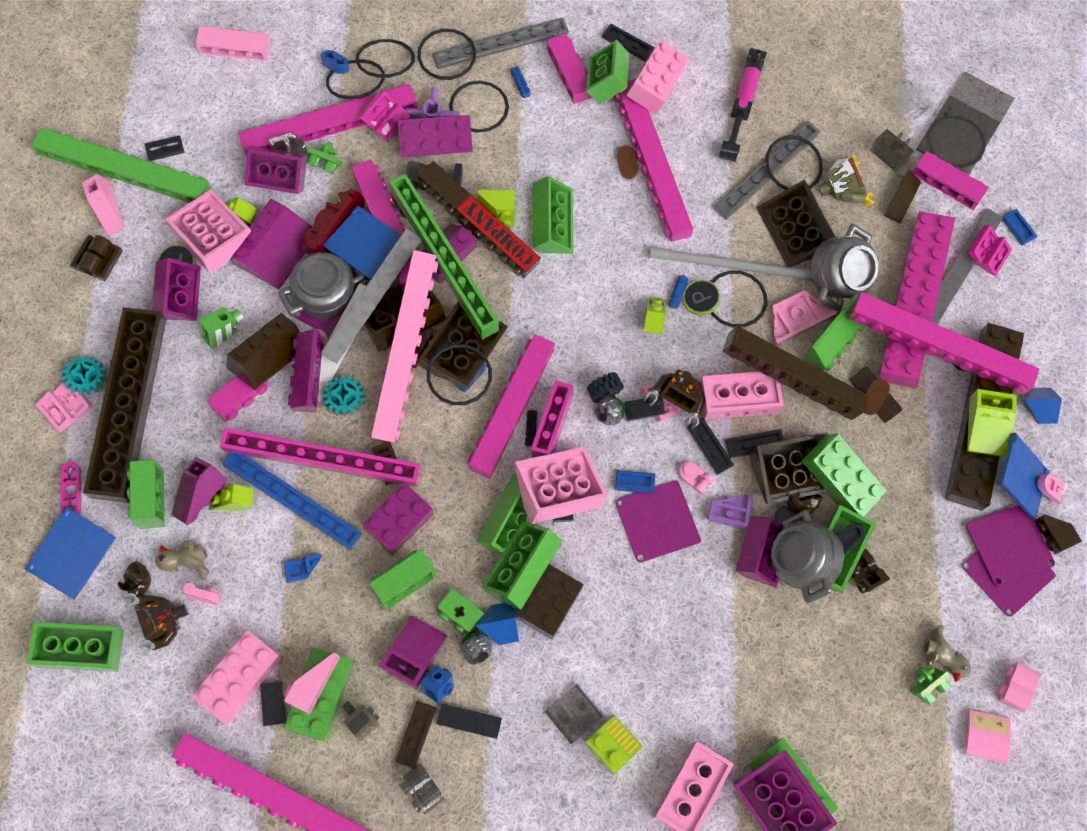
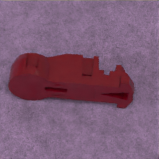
[302,189,364,255]

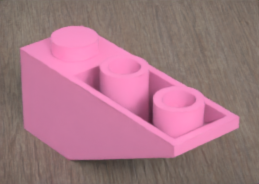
[82,174,125,236]

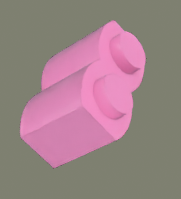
[998,662,1041,712]

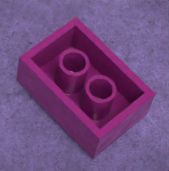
[244,146,307,194]
[362,482,434,556]

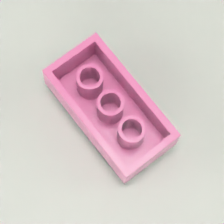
[626,40,690,115]
[192,630,283,725]

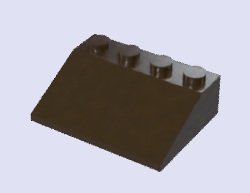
[757,179,836,267]
[364,284,446,352]
[419,301,508,388]
[748,432,828,504]

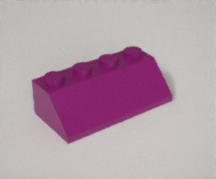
[288,329,323,413]

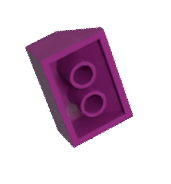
[422,224,477,284]
[152,258,201,321]
[735,516,783,588]

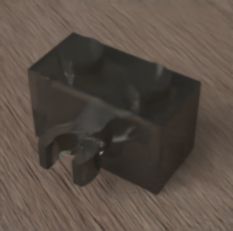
[870,129,914,173]
[342,701,380,741]

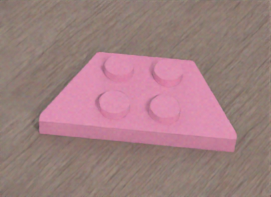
[771,290,838,346]

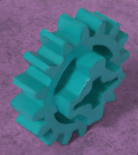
[61,355,106,396]
[322,375,365,417]

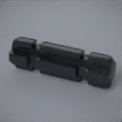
[525,410,537,447]

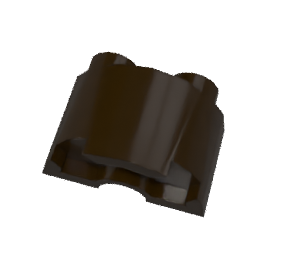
[850,549,890,594]

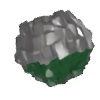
[594,395,625,425]
[460,632,492,665]

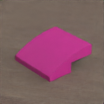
[359,89,411,142]
[968,225,1012,276]

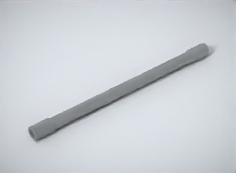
[649,247,813,281]

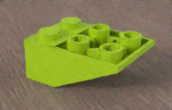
[967,389,1017,457]

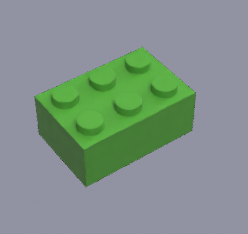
[586,40,629,104]
[127,459,165,529]
[370,549,437,611]

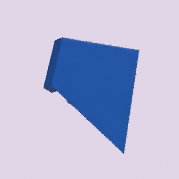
[1025,388,1062,424]
[475,603,519,645]

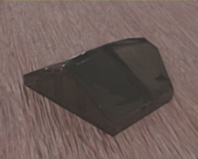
[269,132,307,155]

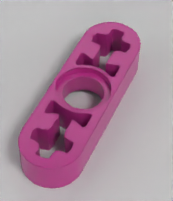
[61,462,81,514]

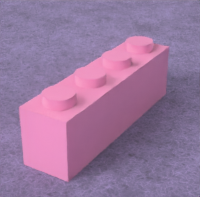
[195,26,271,61]

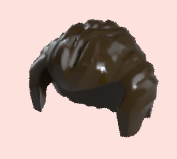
[786,492,823,514]
[117,561,151,597]

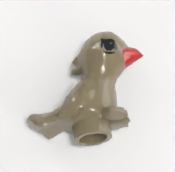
[155,540,209,580]
[923,625,971,682]

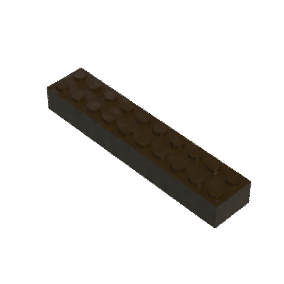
[83,307,167,503]
[945,323,1025,511]

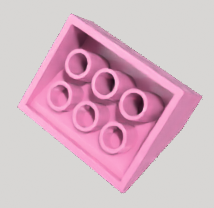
[165,189,251,274]
[514,447,608,524]

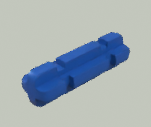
[511,66,531,98]
[668,275,688,309]

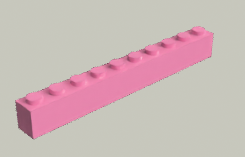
[370,250,438,443]

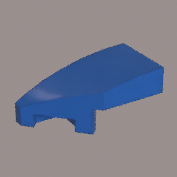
[283,554,322,583]

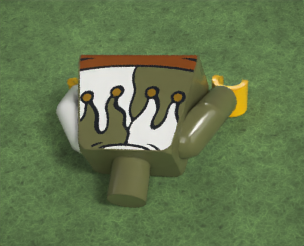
[820,155,875,206]

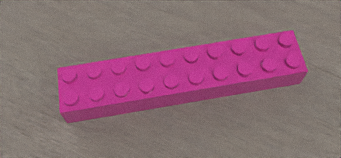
[879,211,956,389]

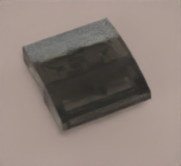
[545,684,604,744]

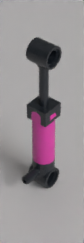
[718,47,767,162]

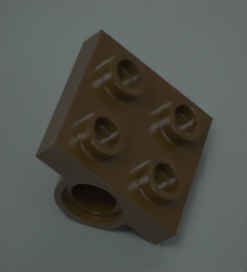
[70,235,123,281]

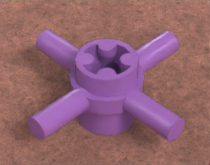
[406,87,460,118]

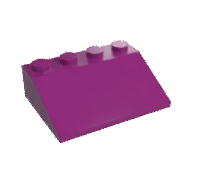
[230,198,312,290]
[733,749,838,831]

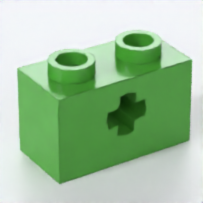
[437,588,484,635]

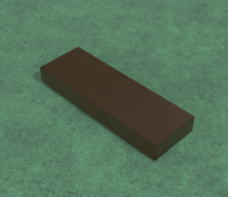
[395,701,437,769]

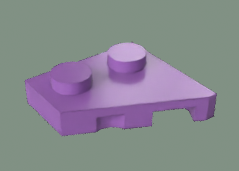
[708,493,753,530]

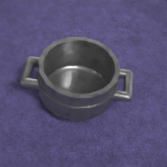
[811,224,879,311]
[278,252,366,320]
[771,510,844,603]

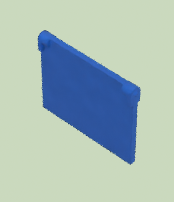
[323,206,401,280]
[999,433,1050,519]
[25,507,116,600]

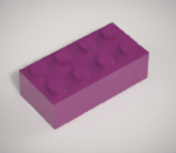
[397,115,473,158]

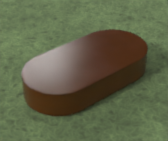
[617,145,638,179]
[863,379,890,415]

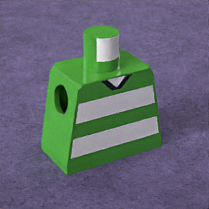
[198,307,244,350]

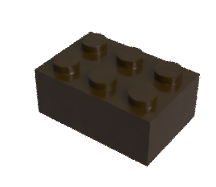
[518,564,584,640]

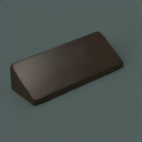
[884,170,921,224]
[849,366,903,423]

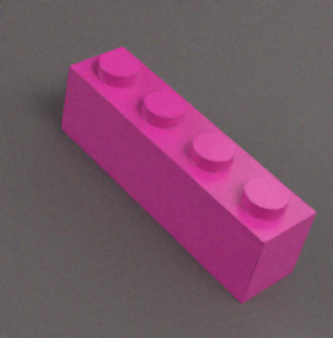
[547,34,592,104]
[913,151,989,210]
[531,380,574,458]

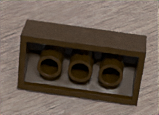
[226,313,300,390]

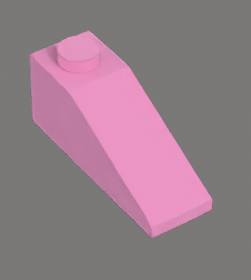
[284,653,340,715]

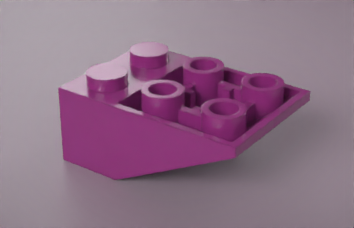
[171,457,227,526]
[379,616,447,690]

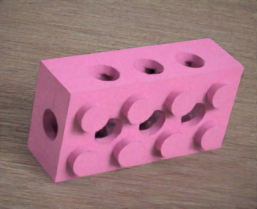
[700,371,784,420]
[653,741,734,831]

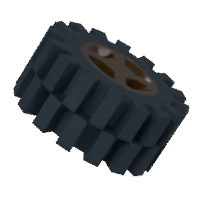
[587,372,624,403]

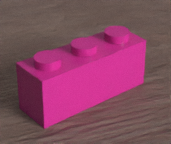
[207,376,269,422]

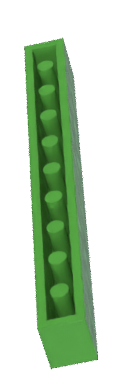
[31,128,211,203]
[389,173,499,339]

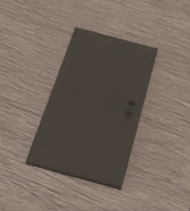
[916,71,1015,175]

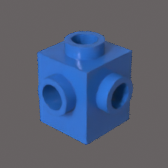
[421,665,454,704]

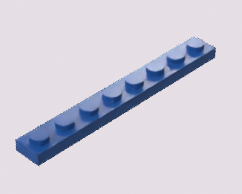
[223,453,362,551]

